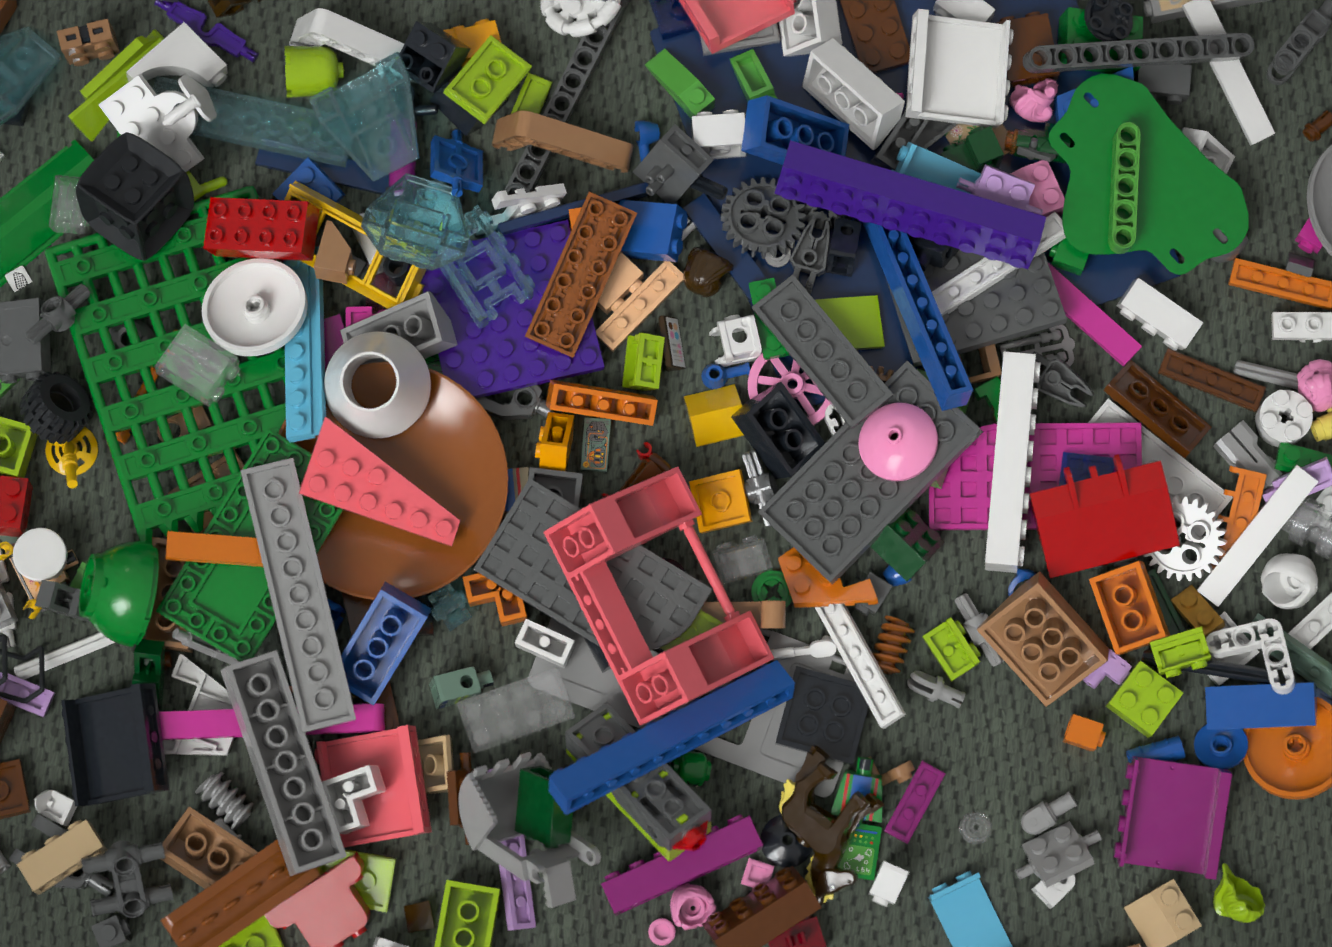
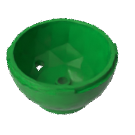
[79,541,159,647]

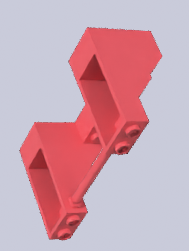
[544,467,775,726]

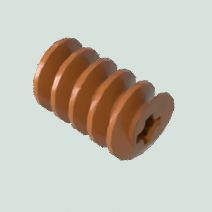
[872,616,915,675]

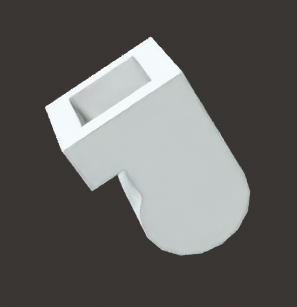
[1031,875,1075,909]

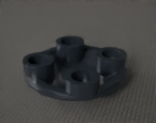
[1084,0,1133,42]

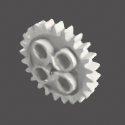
[1143,495,1227,581]

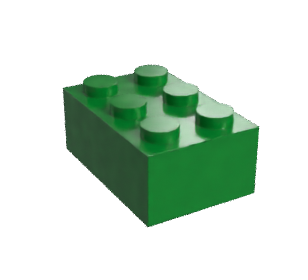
[1058,7,1143,74]

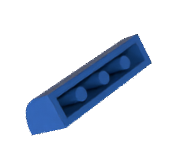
[1205,682,1317,730]

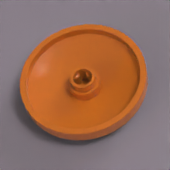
[1243,697,1332,800]

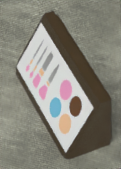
[658,315,686,372]

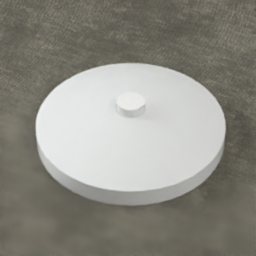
[202,258,308,356]

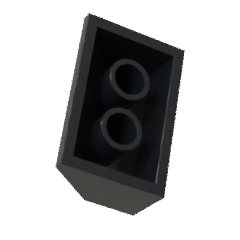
[731,382,825,479]

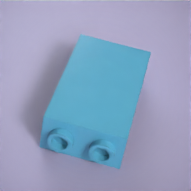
[892,141,981,194]
[928,871,1013,947]

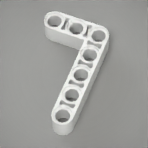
[289,8,417,83]

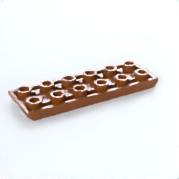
[525,192,637,358]
[160,839,324,947]

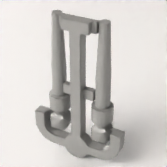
[999,325,1075,366]

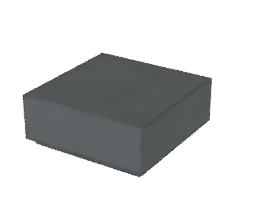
[1286,253,1314,277]

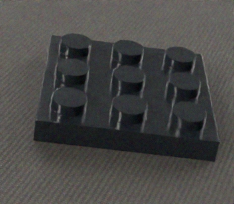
[775,666,869,765]

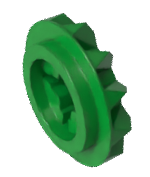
[751,570,792,608]

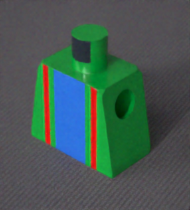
[831,757,883,823]

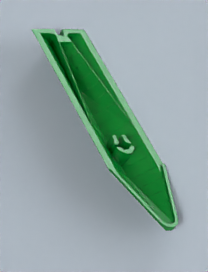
[0,139,94,288]

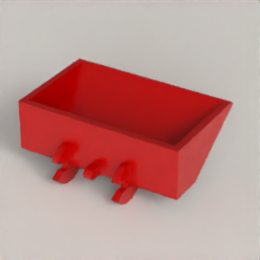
[1029,454,1180,578]

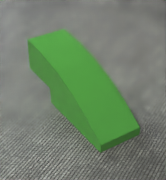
[730,49,777,102]

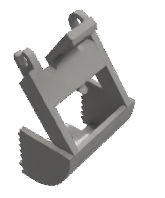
[459,752,601,908]

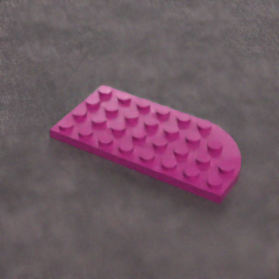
[929,423,1142,530]

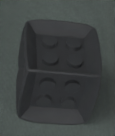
[76,132,194,261]

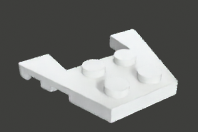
[472,183,567,236]
[163,654,235,756]

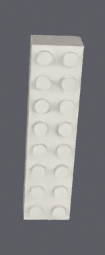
[985,352,1041,573]

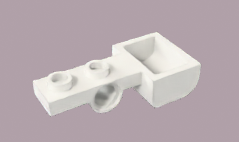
[1271,312,1332,342]

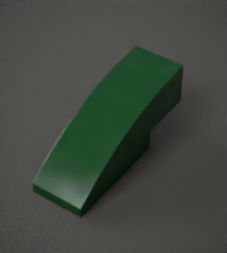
[132,639,165,712]

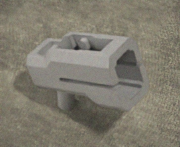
[1213,420,1282,491]

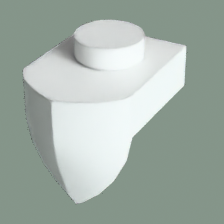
[35,790,77,826]

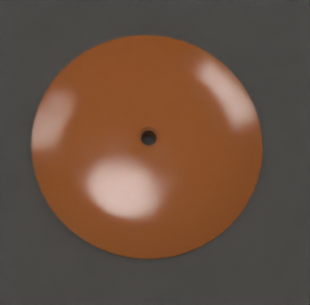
[278,362,508,600]

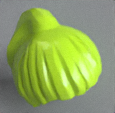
[1213,863,1265,923]

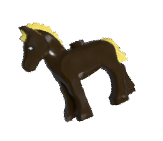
[779,745,884,906]

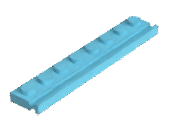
[283,246,326,443]

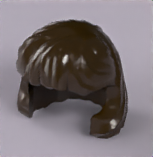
[683,247,734,298]

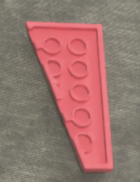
[298,417,460,546]

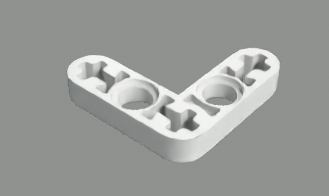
[1206,618,1295,695]

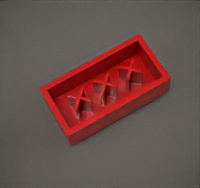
[203,197,320,261]

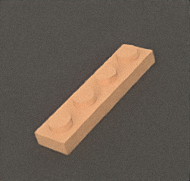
[596,261,684,352]

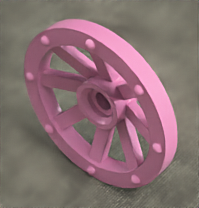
[748,353,830,426]

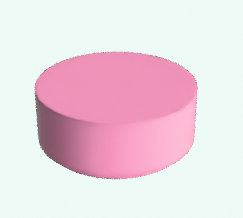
[648,918,675,946]

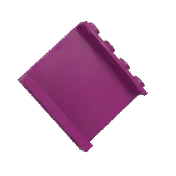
[1113,756,1232,880]

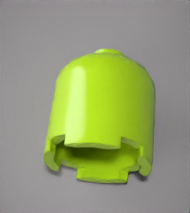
[285,46,343,98]

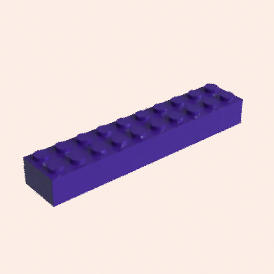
[774,140,1046,269]

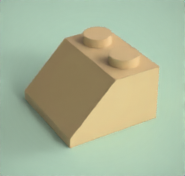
[1124,879,1202,947]

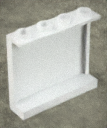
[905,9,1013,128]

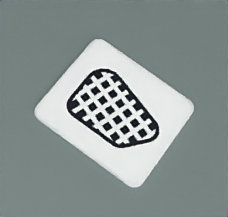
[5,266,32,292]

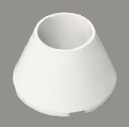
[324,332,431,438]

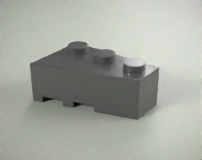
[870,107,958,170]

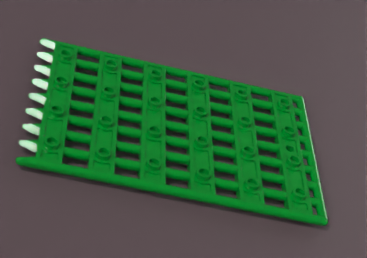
[45,186,286,544]

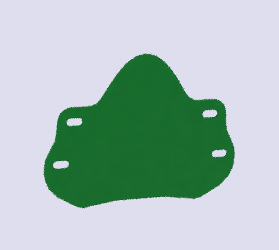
[1049,74,1249,275]

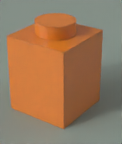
[1062,714,1106,752]

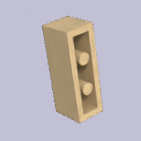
[17,820,108,895]

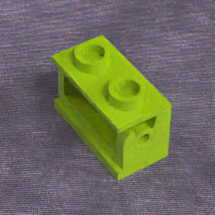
[622,333,665,391]
[1150,627,1212,678]

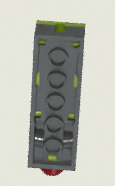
[565,702,711,862]

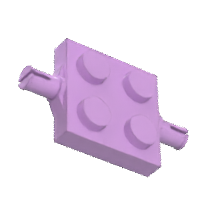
[956,164,1043,215]

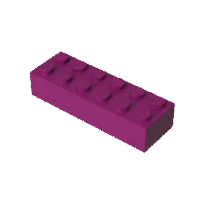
[601,814,763,916]

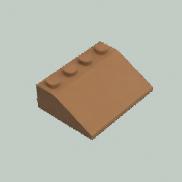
[977,571,1109,707]

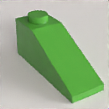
[645,49,715,120]

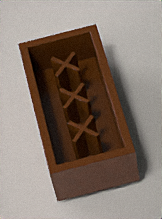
[702,866,822,947]

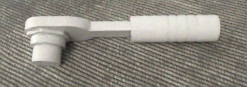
[771,636,837,660]

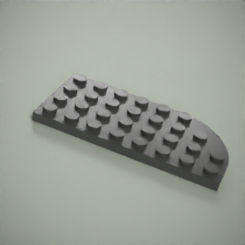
[473,478,713,651]

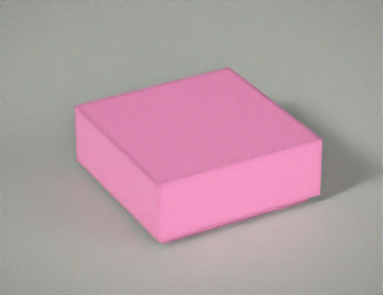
[741,858,774,888]

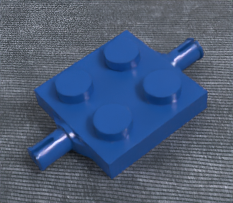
[430,129,483,197]

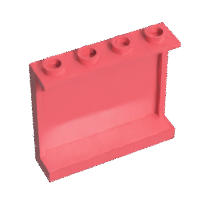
[679,0,796,54]
[315,725,432,848]

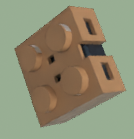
[57,18,120,66]

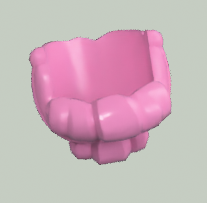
[1009,78,1058,122]
[1297,359,1332,412]
[670,883,716,930]

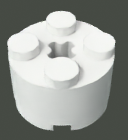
[1255,390,1313,447]

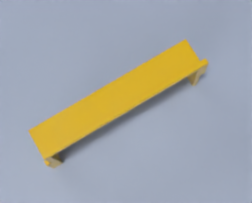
[284,181,433,309]

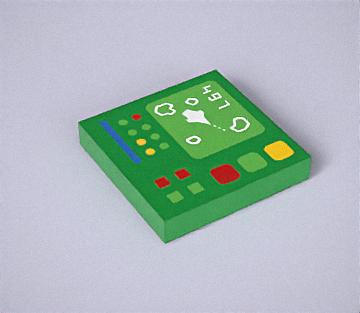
[837,824,882,881]

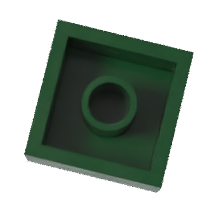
[870,508,945,582]

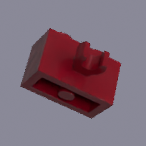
[768,916,826,947]

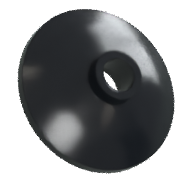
[760,815,813,868]

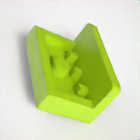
[922,617,981,682]

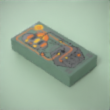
[581,418,611,472]

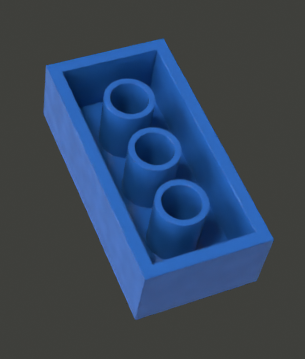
[741,95,850,165]
[341,581,431,706]

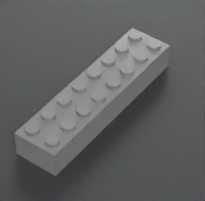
[221,650,347,876]

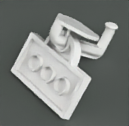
[99,74,217,172]

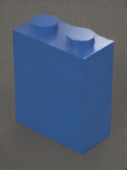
[619,200,688,262]

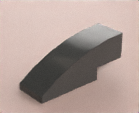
[35,580,91,623]

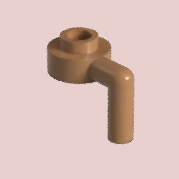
[868,756,915,786]

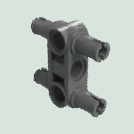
[81,840,174,918]

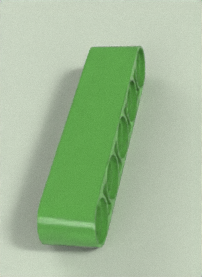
[1108,122,1141,254]

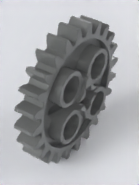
[721,177,806,259]

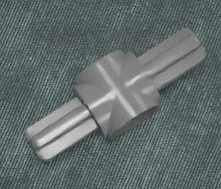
[954,593,1004,667]

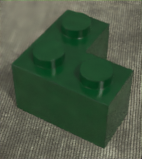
[940,126,1004,173]

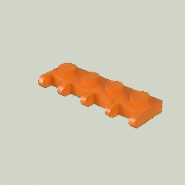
[1210,466,1267,569]

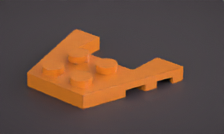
[778,547,878,608]

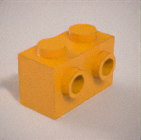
[535,412,574,472]

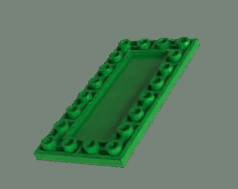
[156,428,344,662]

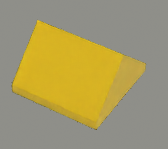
[684,384,744,447]

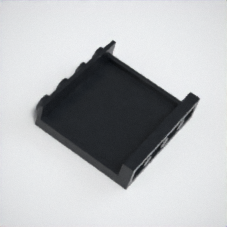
[61,683,169,807]

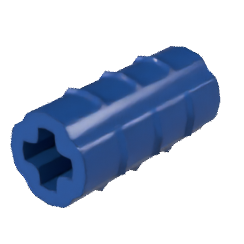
[1126,736,1185,763]

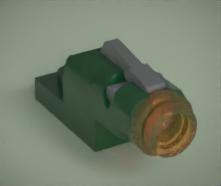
[1004,122,1075,164]

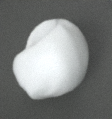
[1261,553,1318,609]

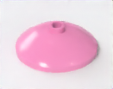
[858,403,938,481]

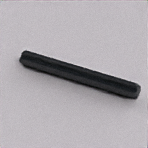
[1142,650,1273,684]

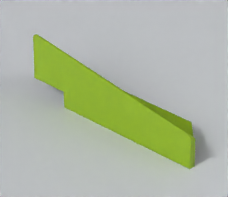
[68,29,165,141]

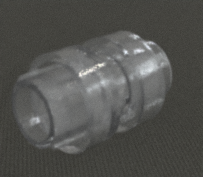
[1281,497,1332,560]

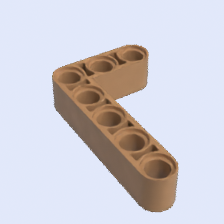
[492,111,634,173]
[701,601,786,629]

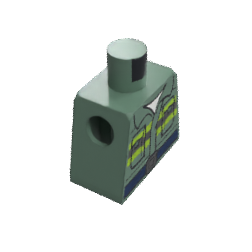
[429,667,494,710]

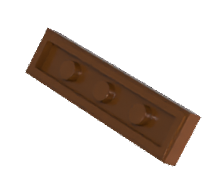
[1158,348,1266,413]

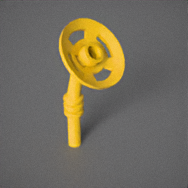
[45,427,98,488]

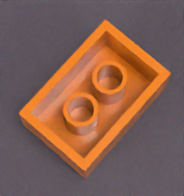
[1089,561,1170,655]

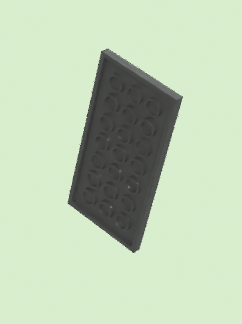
[758,361,983,585]

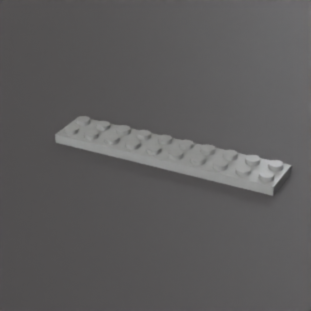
[240,458,356,733]

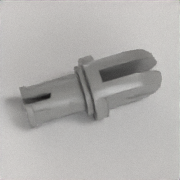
[907,671,965,708]
[1021,791,1077,835]

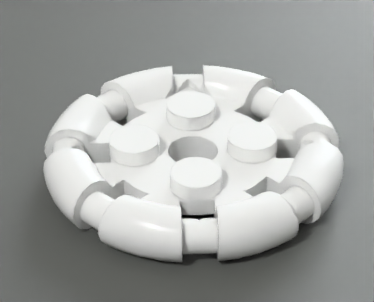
[540,0,621,37]

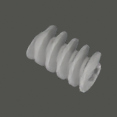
[195,772,254,831]

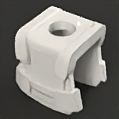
[709,315,762,367]

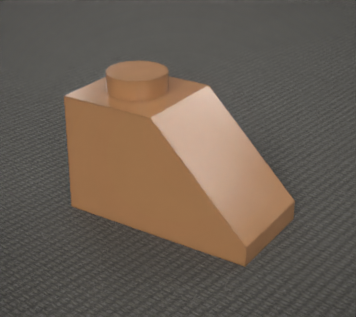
[314,220,356,284]

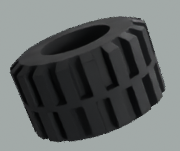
[19,371,94,444]

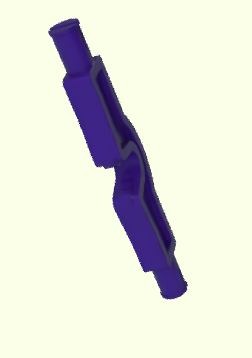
[155,0,259,63]

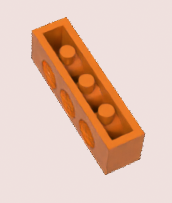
[546,380,658,426]

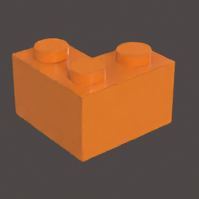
[463,573,527,627]

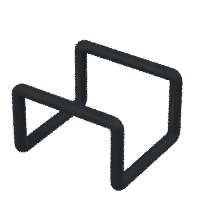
[0,634,45,704]

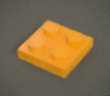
[689,469,752,534]

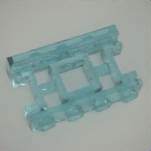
[424,205,535,330]

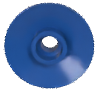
[1194,724,1248,769]

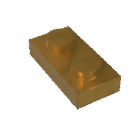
[1171,585,1225,639]

